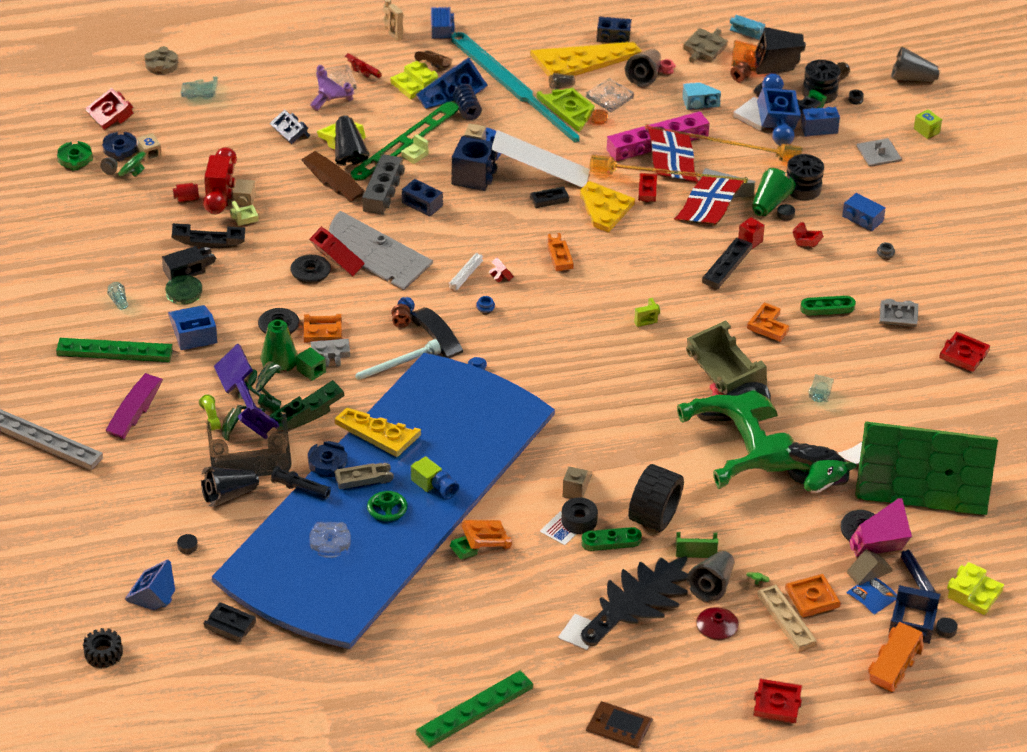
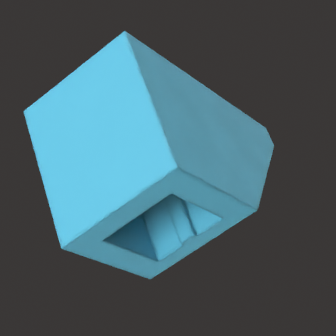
[682,82,721,110]

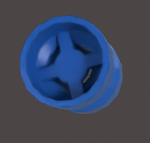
[432,471,460,499]

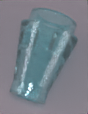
[107,282,128,310]

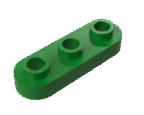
[800,295,856,316]
[581,527,642,551]

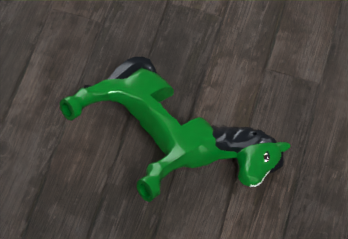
[677,382,857,493]

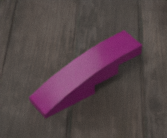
[106,373,163,439]

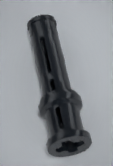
[271,466,331,499]

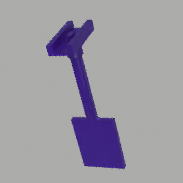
[214,344,279,440]

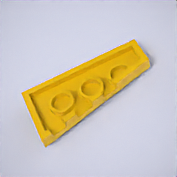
[334,408,421,457]

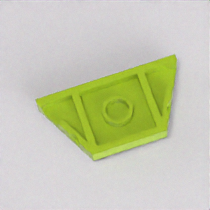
[536,88,595,132]

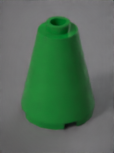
[752,168,795,216]
[260,320,298,373]

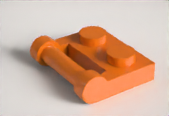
[304,314,342,343]
[461,520,512,549]

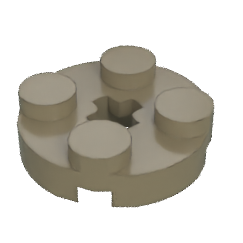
[145,46,179,74]

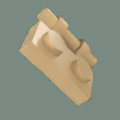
[383,0,404,41]

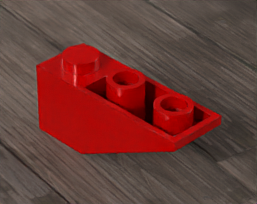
[309,226,365,277]

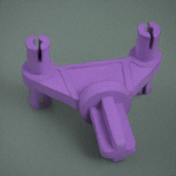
[310,65,354,110]

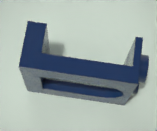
[888,585,940,644]

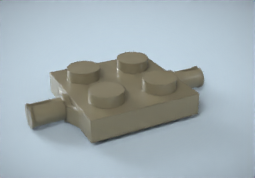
[683,28,728,63]

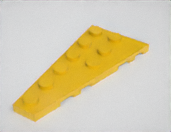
[530,42,642,82]

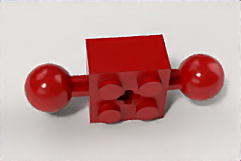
[203,147,237,215]

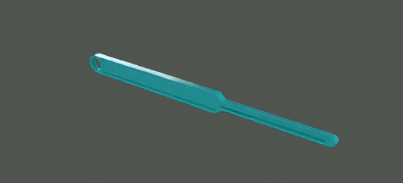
[452,32,579,143]

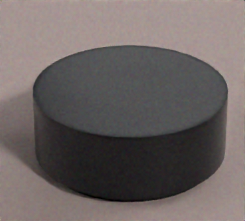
[777,204,795,220]
[177,534,198,554]
[936,617,958,638]

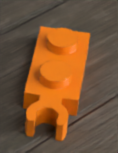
[548,233,574,271]

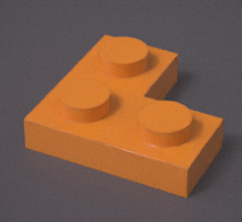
[747,302,789,342]

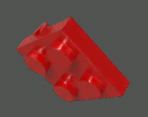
[939,331,991,372]
[753,678,802,723]

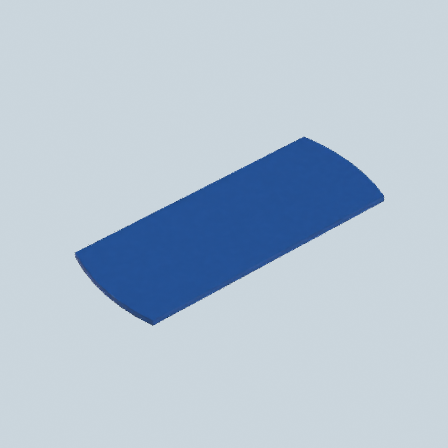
[212,353,555,649]

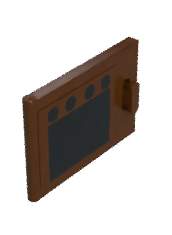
[586,701,653,749]

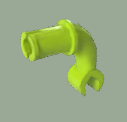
[199,394,221,431]

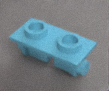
[730,15,766,40]

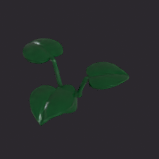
[221,361,282,441]

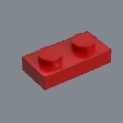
[638,173,657,202]

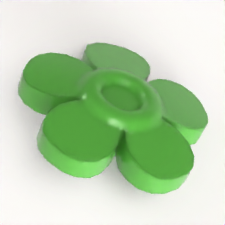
[746,572,770,585]

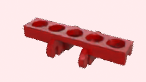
[345,53,382,79]

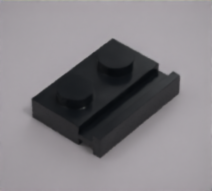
[204,602,256,643]

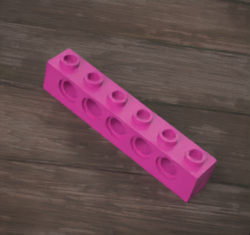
[606,111,710,162]

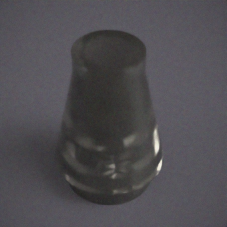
[549,73,575,90]

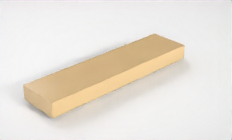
[757,585,817,653]

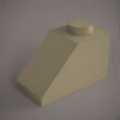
[562,467,593,499]

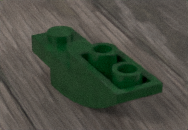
[269,380,345,431]

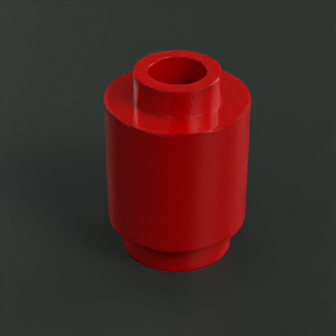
[173,183,199,202]

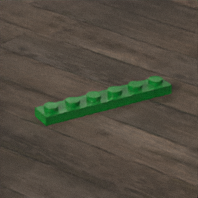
[56,338,173,362]
[416,670,533,748]

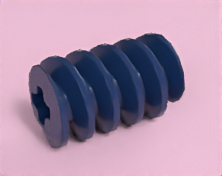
[453,84,482,120]

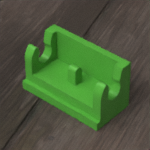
[675,532,718,558]

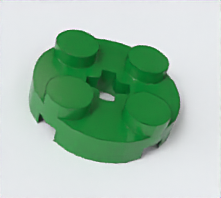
[57,141,93,171]

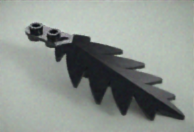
[581,556,688,646]

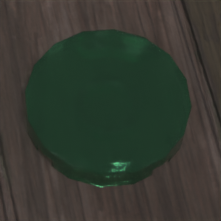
[165,275,203,304]

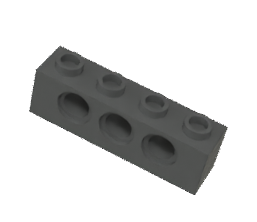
[362,154,405,215]

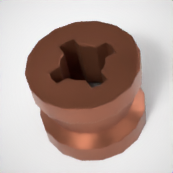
[730,61,752,82]
[391,304,411,328]

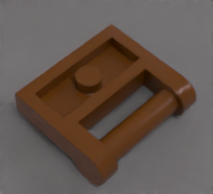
[414,51,453,68]

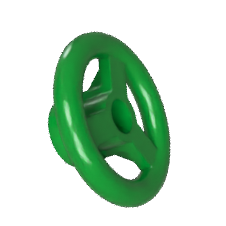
[118,151,146,177]
[367,491,408,522]

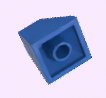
[125,559,175,610]

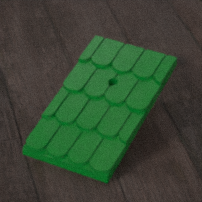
[855,421,998,515]

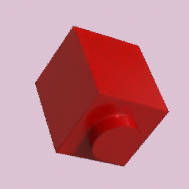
[738,217,765,249]

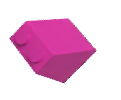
[850,498,912,557]

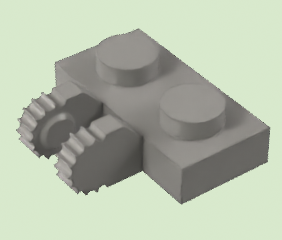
[311,339,350,367]

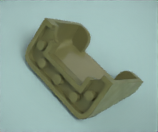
[686,320,767,394]

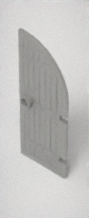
[329,211,433,290]

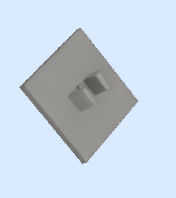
[856,138,902,167]

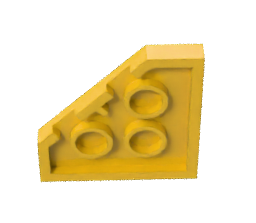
[580,181,635,233]

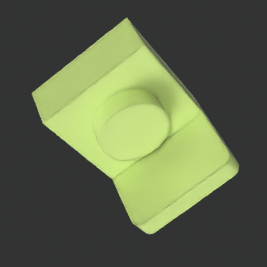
[401,134,428,164]

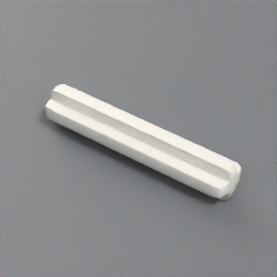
[449,253,483,291]

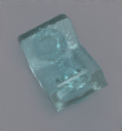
[808,374,834,402]

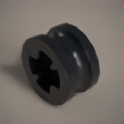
[848,89,864,105]

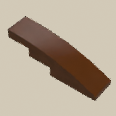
[301,151,364,202]

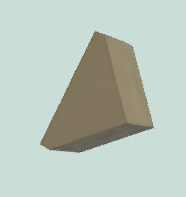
[847,549,893,585]

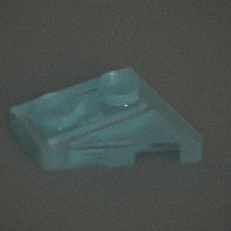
[181,76,218,99]

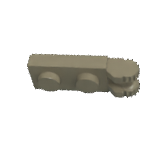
[335,462,394,489]

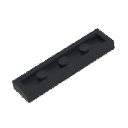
[702,237,753,289]

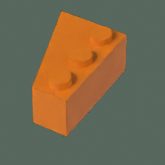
[868,622,924,693]

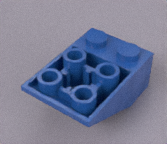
[168,305,218,350]

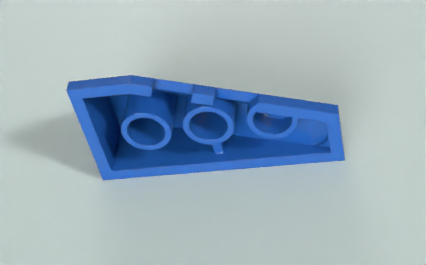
[416,57,488,109]

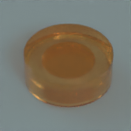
[591,109,608,125]

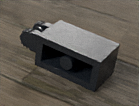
[162,246,217,283]

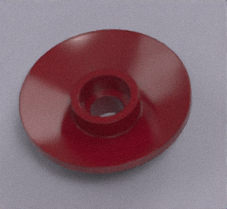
[697,607,739,640]

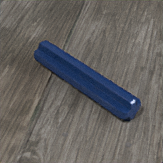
[901,549,935,593]

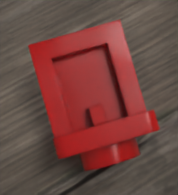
[792,222,824,247]

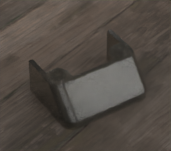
[205,411,292,477]

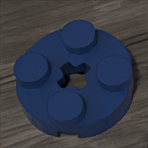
[102,132,138,161]
[308,441,348,477]

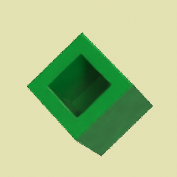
[296,347,326,381]

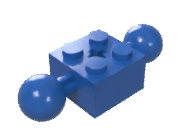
[757,74,801,147]

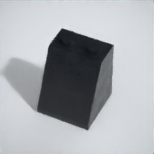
[755,27,806,75]

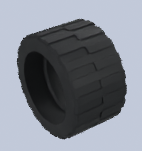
[628,464,684,532]

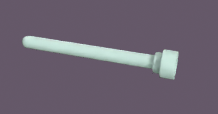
[355,339,441,380]

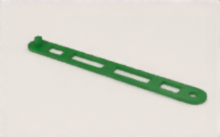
[351,102,459,181]

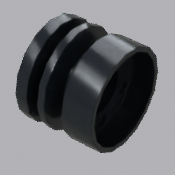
[803,59,841,104]
[786,154,824,201]

